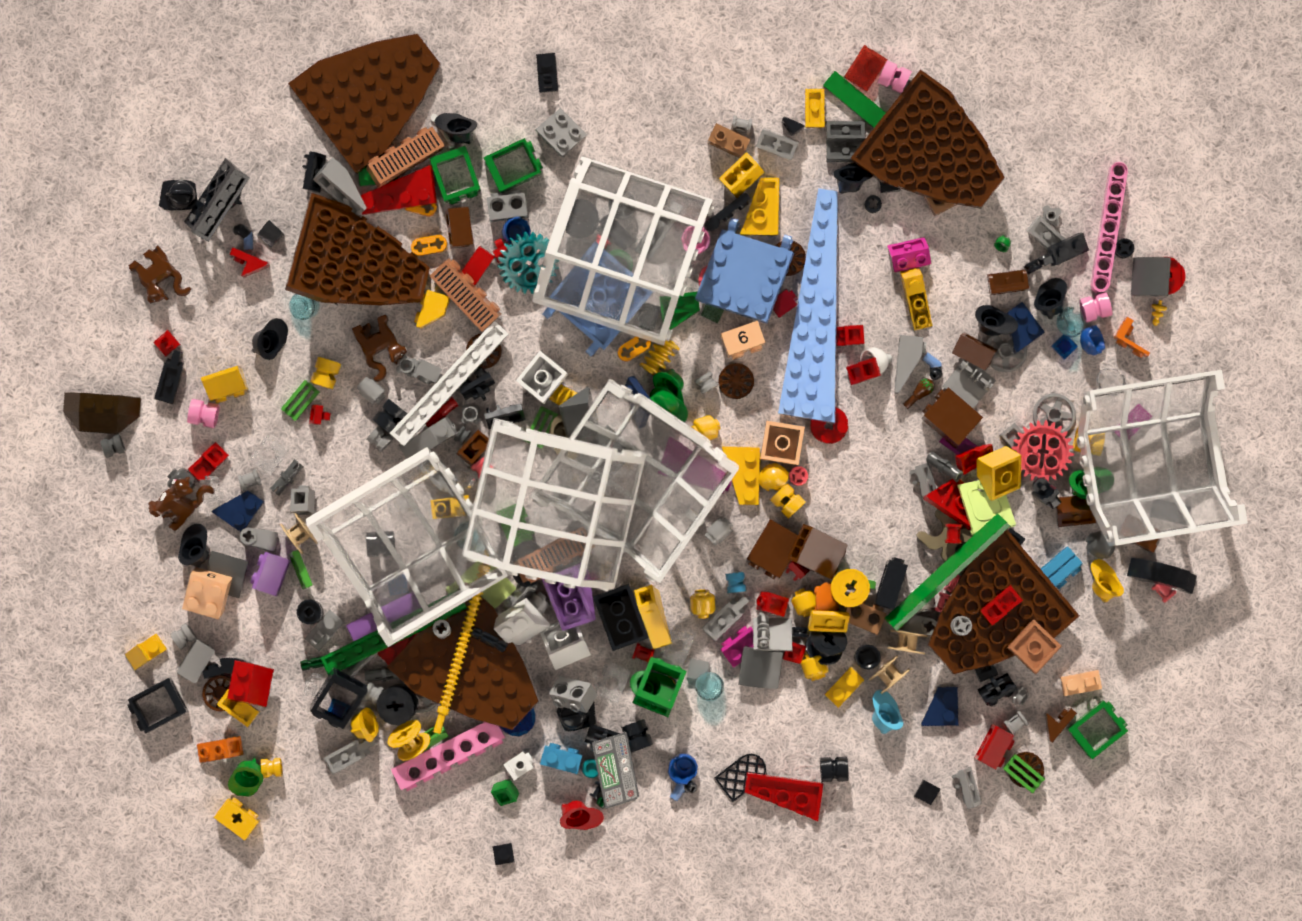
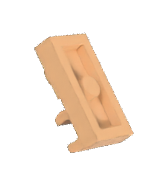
[1060,670,1102,696]

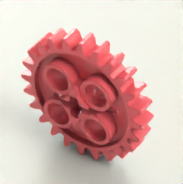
[1012,420,1074,481]

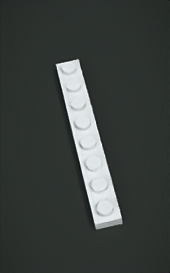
[390,321,509,446]

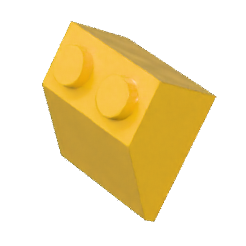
[201,366,249,404]
[977,446,1021,501]

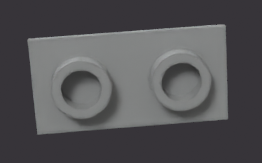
[503,584,538,610]

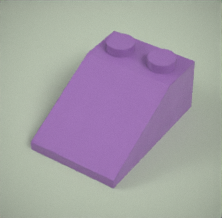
[542,562,596,631]

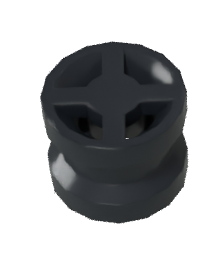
[1115,238,1135,259]

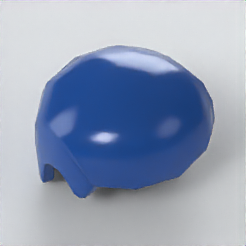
[502,217,531,244]
[1080,325,1105,356]
[668,754,698,785]

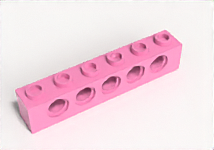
[391,722,505,791]

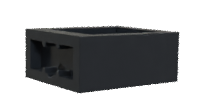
[874,557,908,610]
[310,667,367,730]
[127,677,189,734]

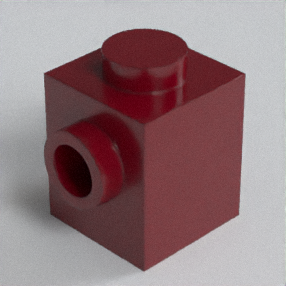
[773,289,798,318]

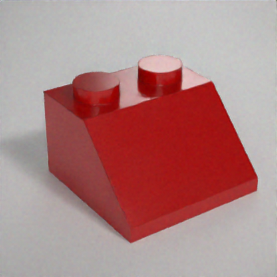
[227,660,274,707]
[974,724,1015,770]

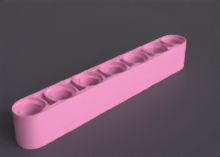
[1090,162,1128,294]

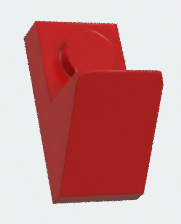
[230,247,270,278]

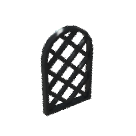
[714,754,766,802]

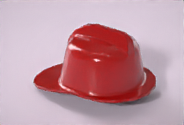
[560,800,604,830]

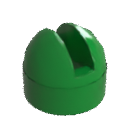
[994,235,1011,252]

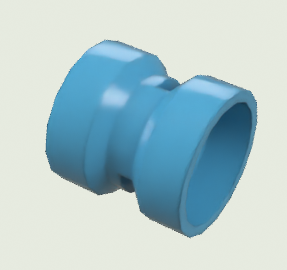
[725,572,746,593]

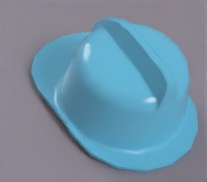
[872,690,903,734]

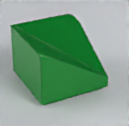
[491,779,519,806]

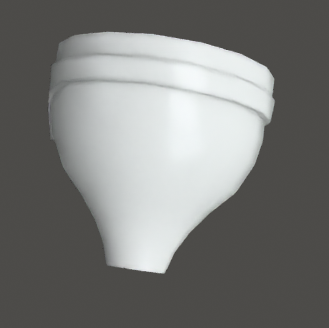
[860,348,892,374]

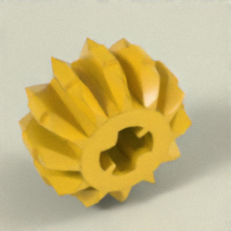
[549,384,578,405]

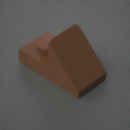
[456,430,489,466]
[1045,708,1077,743]

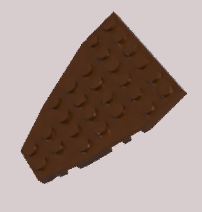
[288,34,441,174]
[851,69,1005,209]
[285,193,430,306]
[928,529,1080,674]
[387,582,539,730]

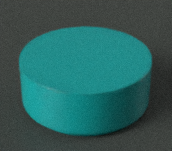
[582,759,598,778]

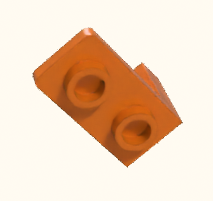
[1113,317,1150,358]
[197,736,244,763]

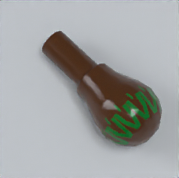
[903,378,935,409]

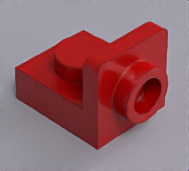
[756,591,789,617]

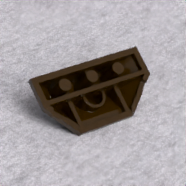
[63,393,141,434]

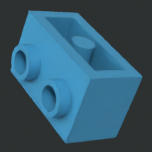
[540,743,582,774]

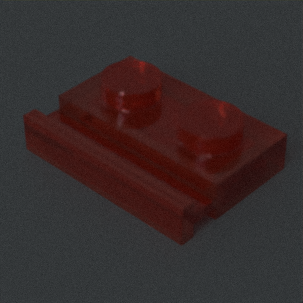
[844,45,888,92]

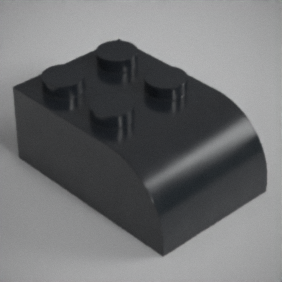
[593,584,649,651]

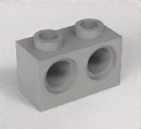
[487,190,528,222]
[549,676,598,713]

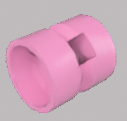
[877,60,912,94]
[1079,292,1113,323]
[187,399,220,428]

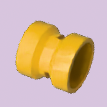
[261,757,283,778]

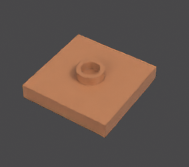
[1007,620,1062,675]

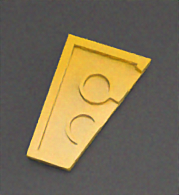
[740,178,780,236]
[722,447,760,505]

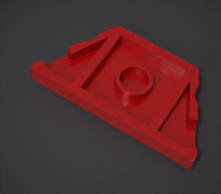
[923,479,971,530]

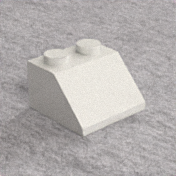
[516,351,568,404]
[494,598,550,645]
[540,622,591,670]

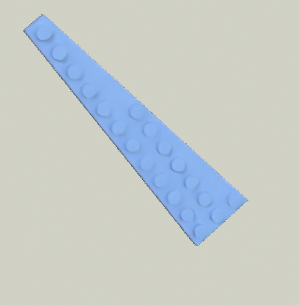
[778,188,838,423]

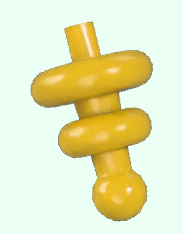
[1151,300,1167,326]

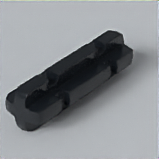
[471,627,508,652]

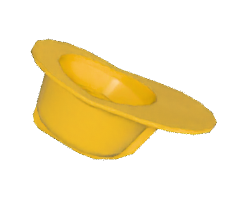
[1091,559,1124,603]
[350,707,379,743]

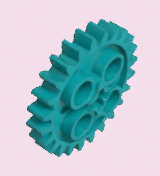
[497,232,560,294]

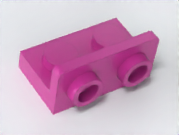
[887,237,931,272]
[720,626,753,668]

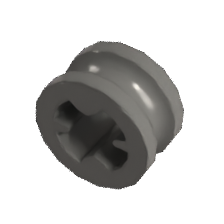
[454,426,471,445]

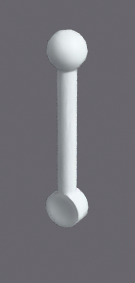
[431,114,455,149]

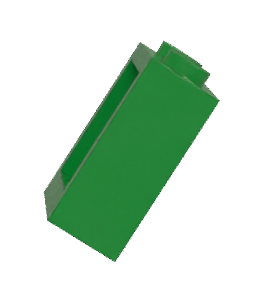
[483,138,543,193]
[429,146,481,205]
[632,657,687,717]
[1066,700,1128,759]

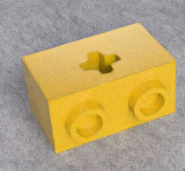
[719,152,764,198]
[214,798,260,841]

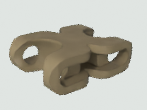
[916,509,972,561]

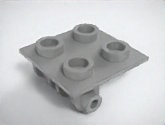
[535,108,587,158]
[943,360,996,409]
[753,611,792,651]

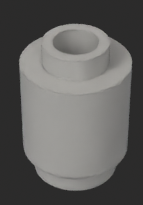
[357,377,385,405]
[705,517,733,546]
[529,592,550,615]

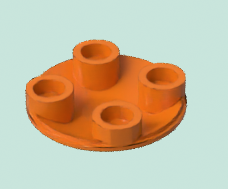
[814,582,839,612]

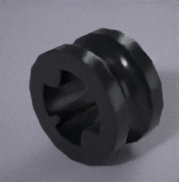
[864,195,882,213]
[1023,259,1043,275]
[792,627,809,637]

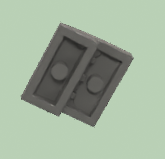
[826,121,865,162]
[1131,257,1171,297]
[206,551,249,598]
[738,646,784,689]

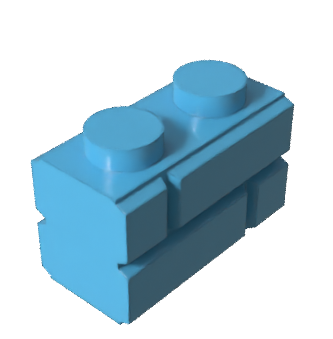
[1041,546,1083,589]

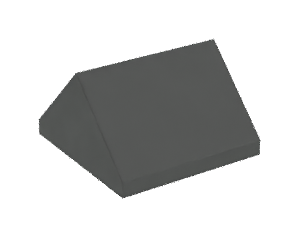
[559,387,597,438]

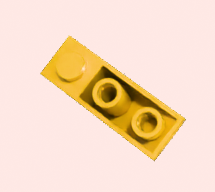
[900,267,933,331]
[634,585,672,649]

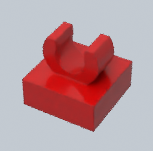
[493,238,510,263]
[153,330,181,357]
[309,405,331,425]
[786,561,810,581]

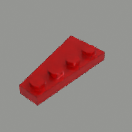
[360,165,437,215]
[744,772,824,821]

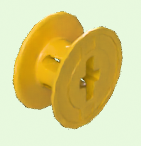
[831,569,870,607]
[387,720,431,761]

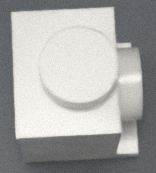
[503,751,535,780]

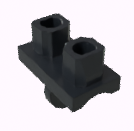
[459,367,495,401]
[1032,478,1061,509]
[977,673,1017,707]
[584,723,621,744]

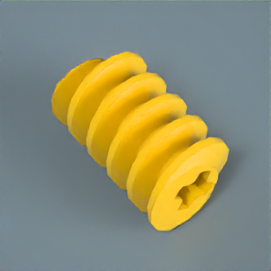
[639,340,680,376]

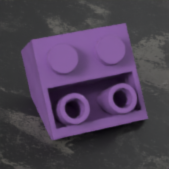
[250,552,291,596]

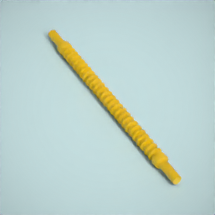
[433,549,491,734]

